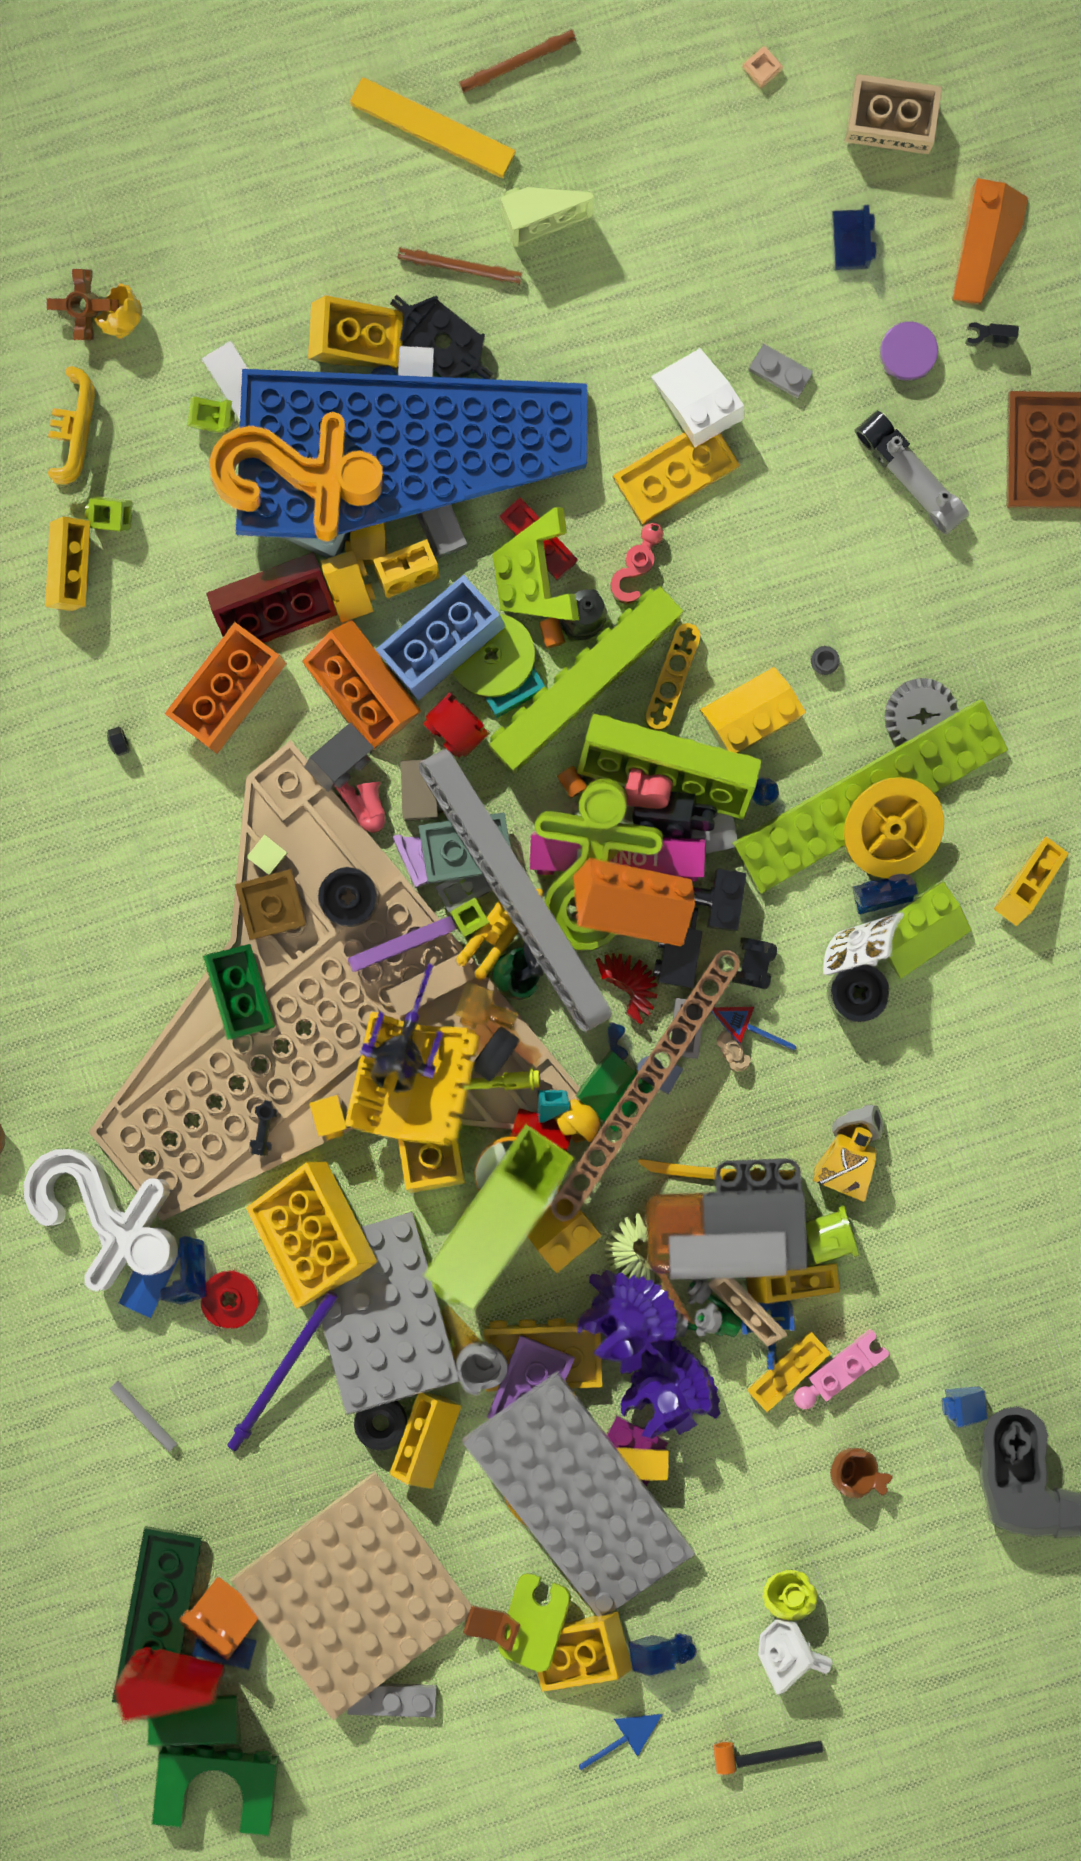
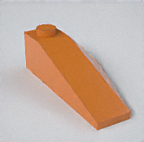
[952,178,1028,304]

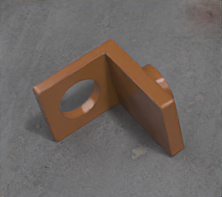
[463,1605,520,1652]

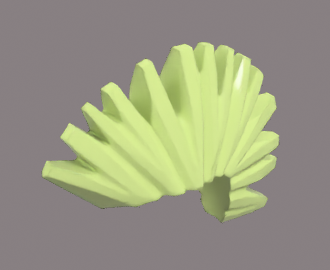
[605,1213,656,1282]

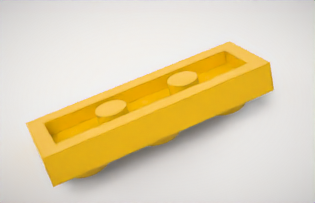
[747,1331,831,1412]

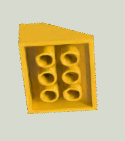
[246,1162,377,1309]

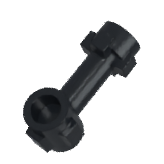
[249,1100,278,1156]

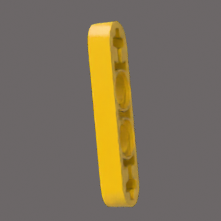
[645,623,701,731]

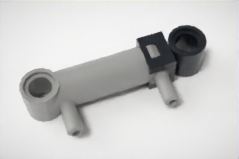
[855,410,969,534]

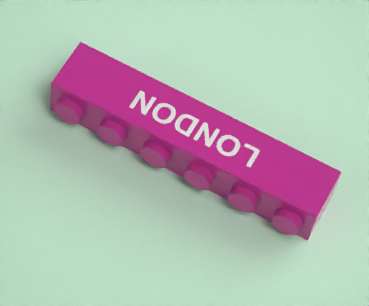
[530,831,706,882]

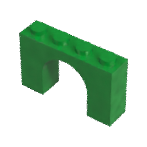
[152,1745,279,1836]

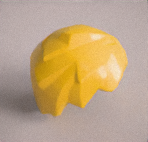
[94,283,142,339]

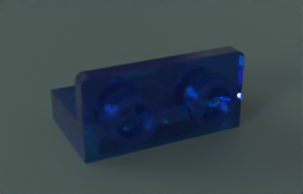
[831,205,876,270]

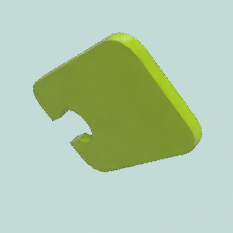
[498,1573,571,1672]

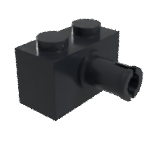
[693,869,746,932]

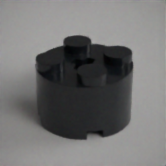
[318,867,379,927]
[827,964,889,1022]

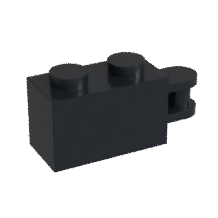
[632,791,718,839]
[653,907,703,988]

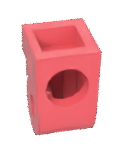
[626,768,673,809]

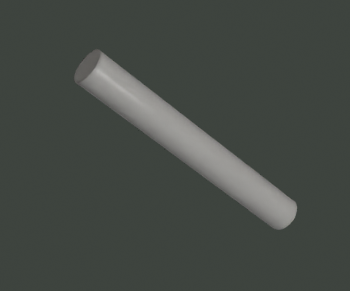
[109,1381,177,1452]

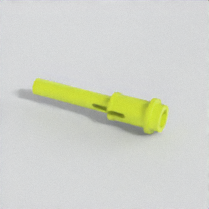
[463,1068,540,1091]

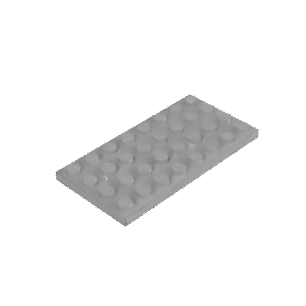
[462,1371,695,1617]

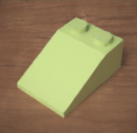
[500,187,594,247]

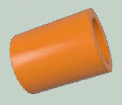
[539,618,565,648]
[557,766,587,798]
[713,1742,737,1775]

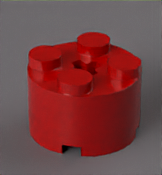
[423,692,490,758]

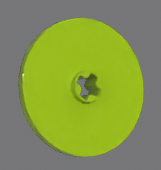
[453,614,535,698]

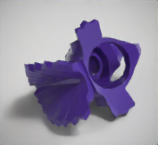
[577,1270,678,1374]
[621,1340,721,1439]

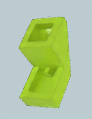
[444,879,489,937]

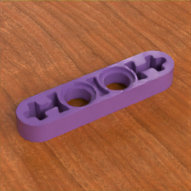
[347,916,457,972]

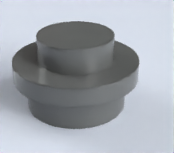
[810,646,840,675]

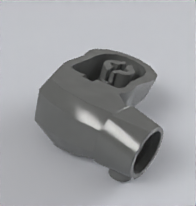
[979,1407,1081,1538]

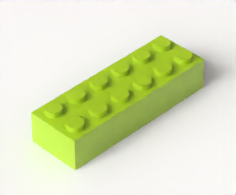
[577,713,762,819]

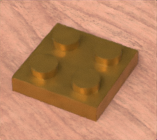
[235,869,307,941]

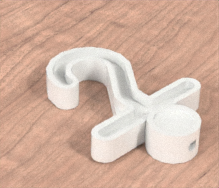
[24,1149,178,1291]

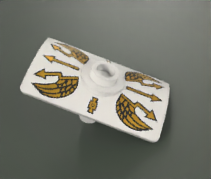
[823,912,904,975]

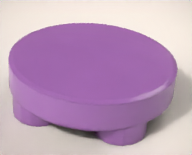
[880,322,938,381]

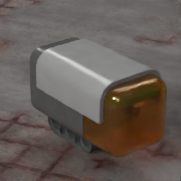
[644,1158,807,1279]

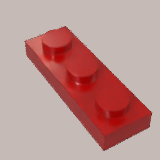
[499,497,578,581]

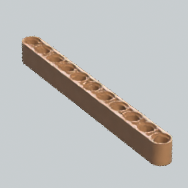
[552,950,740,1220]

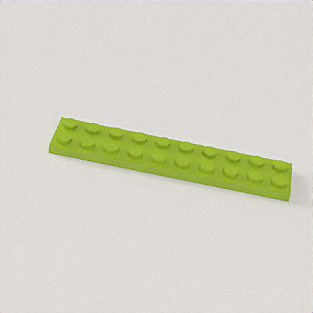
[732,699,1008,894]

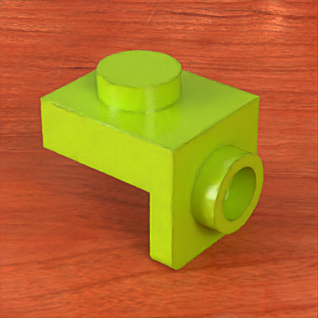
[187,396,234,433]

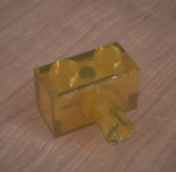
[455,982,519,1030]

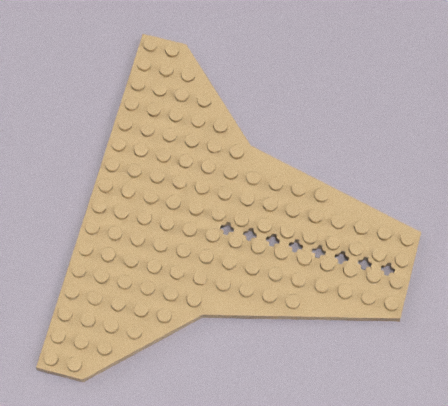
[89,740,580,1221]

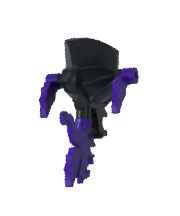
[360,963,443,1093]

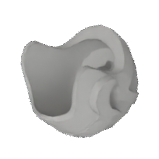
[456,1341,507,1395]

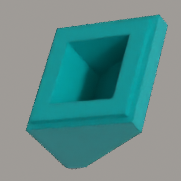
[537,1090,570,1123]

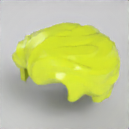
[763,1570,817,1621]

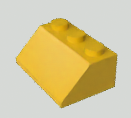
[700,667,806,754]

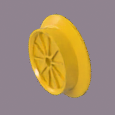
[844,777,944,878]

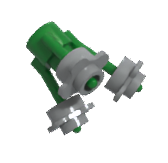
[673,1279,742,1339]

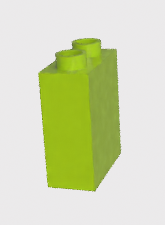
[423,1124,574,1310]

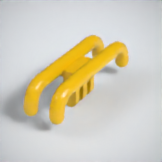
[48,366,95,484]
[456,888,544,980]

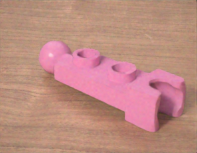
[794,1329,890,1410]

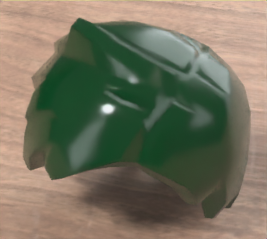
[492,947,540,1000]

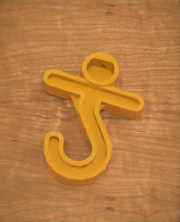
[209,412,383,541]

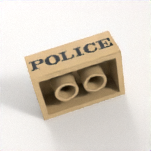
[845,74,942,154]

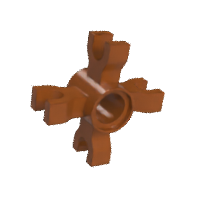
[47,269,119,340]

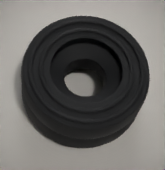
[473,1026,520,1081]
[354,1400,407,1450]

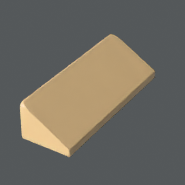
[708,1278,787,1346]

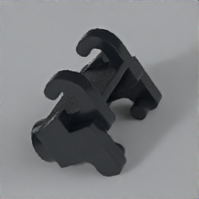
[732,937,777,989]

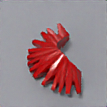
[596,953,658,1025]

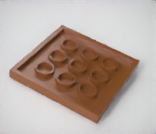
[1006,391,1081,508]

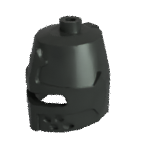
[560,589,607,641]

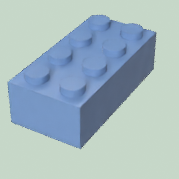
[376,575,506,701]

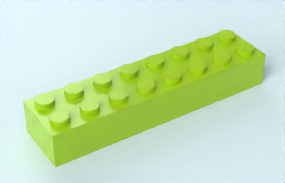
[489,586,684,776]

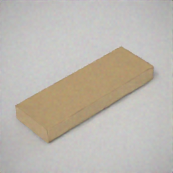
[386,954,476,1017]

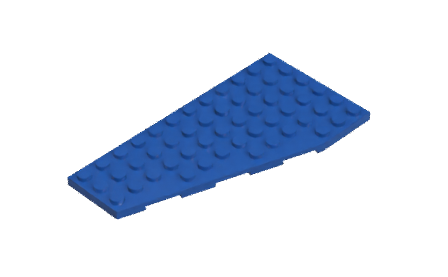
[236,369,587,539]

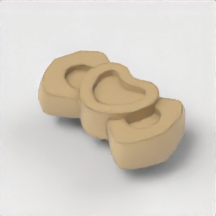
[717,1030,751,1072]

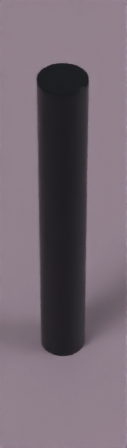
[735,1740,823,1768]

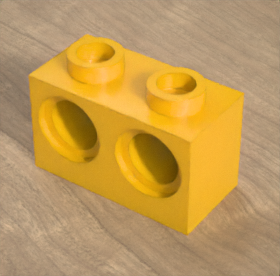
[373,539,440,598]

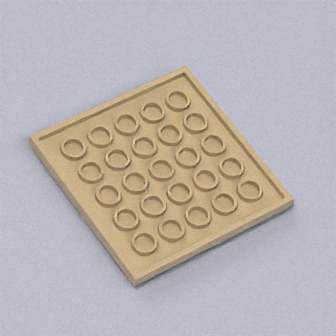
[231,1471,472,1720]

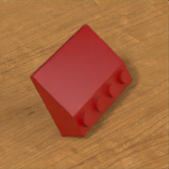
[115,1647,225,1722]

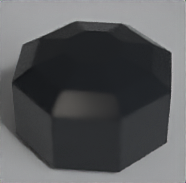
[107,726,130,756]

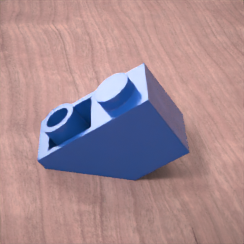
[941,1386,987,1427]

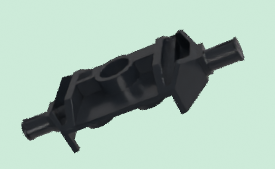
[390,295,495,379]

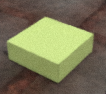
[247,834,288,875]

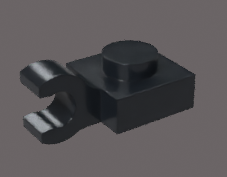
[966,322,1019,348]

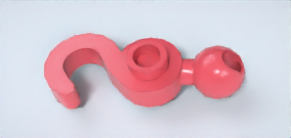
[610,523,664,604]

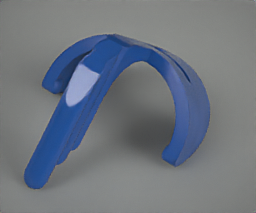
[741,1300,795,1370]

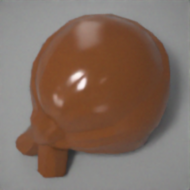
[830,1448,893,1498]

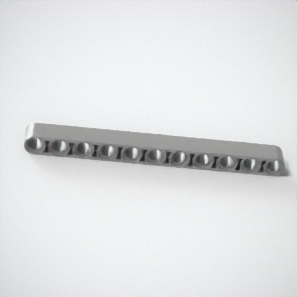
[419,749,612,1032]

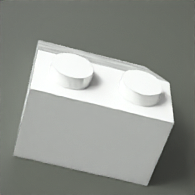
[651,349,744,447]

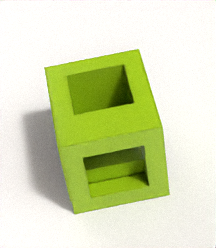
[85,497,132,531]

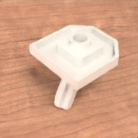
[758,1619,832,1694]

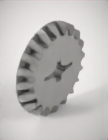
[885,678,959,746]

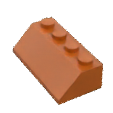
[302,620,421,751]
[164,622,287,754]
[573,858,695,946]

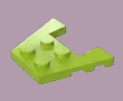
[492,507,579,621]

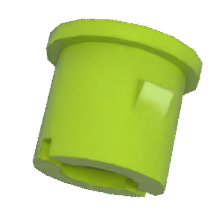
[805,1205,860,1264]

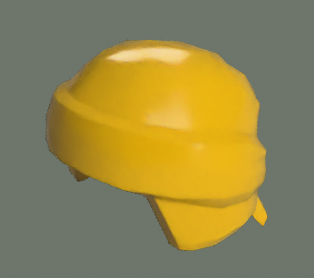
[555,1099,600,1143]

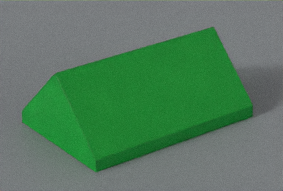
[203,944,275,1040]
[147,1695,242,1747]

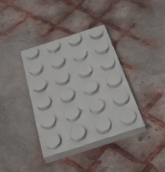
[316,1212,460,1415]

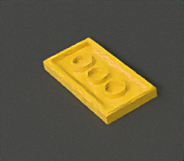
[612,432,740,526]

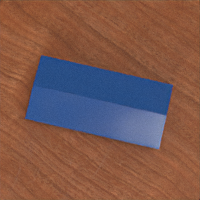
[119,1248,182,1318]

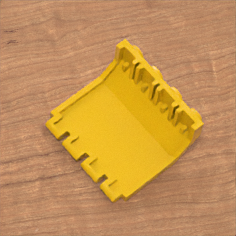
[345,1012,480,1146]

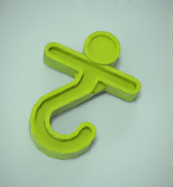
[535,779,663,950]

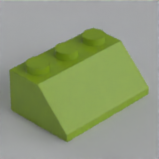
[886,881,972,979]

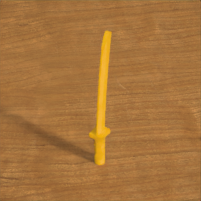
[638,1159,794,1181]

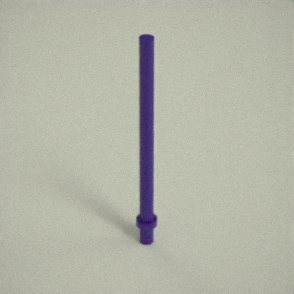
[227,1290,338,1451]

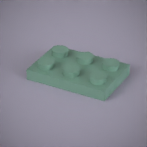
[419,812,511,884]

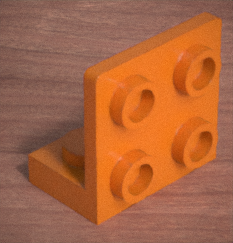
[180,1577,259,1660]

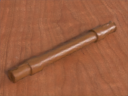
[458,29,576,94]
[397,247,523,284]

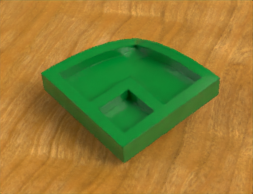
[576,1050,653,1132]

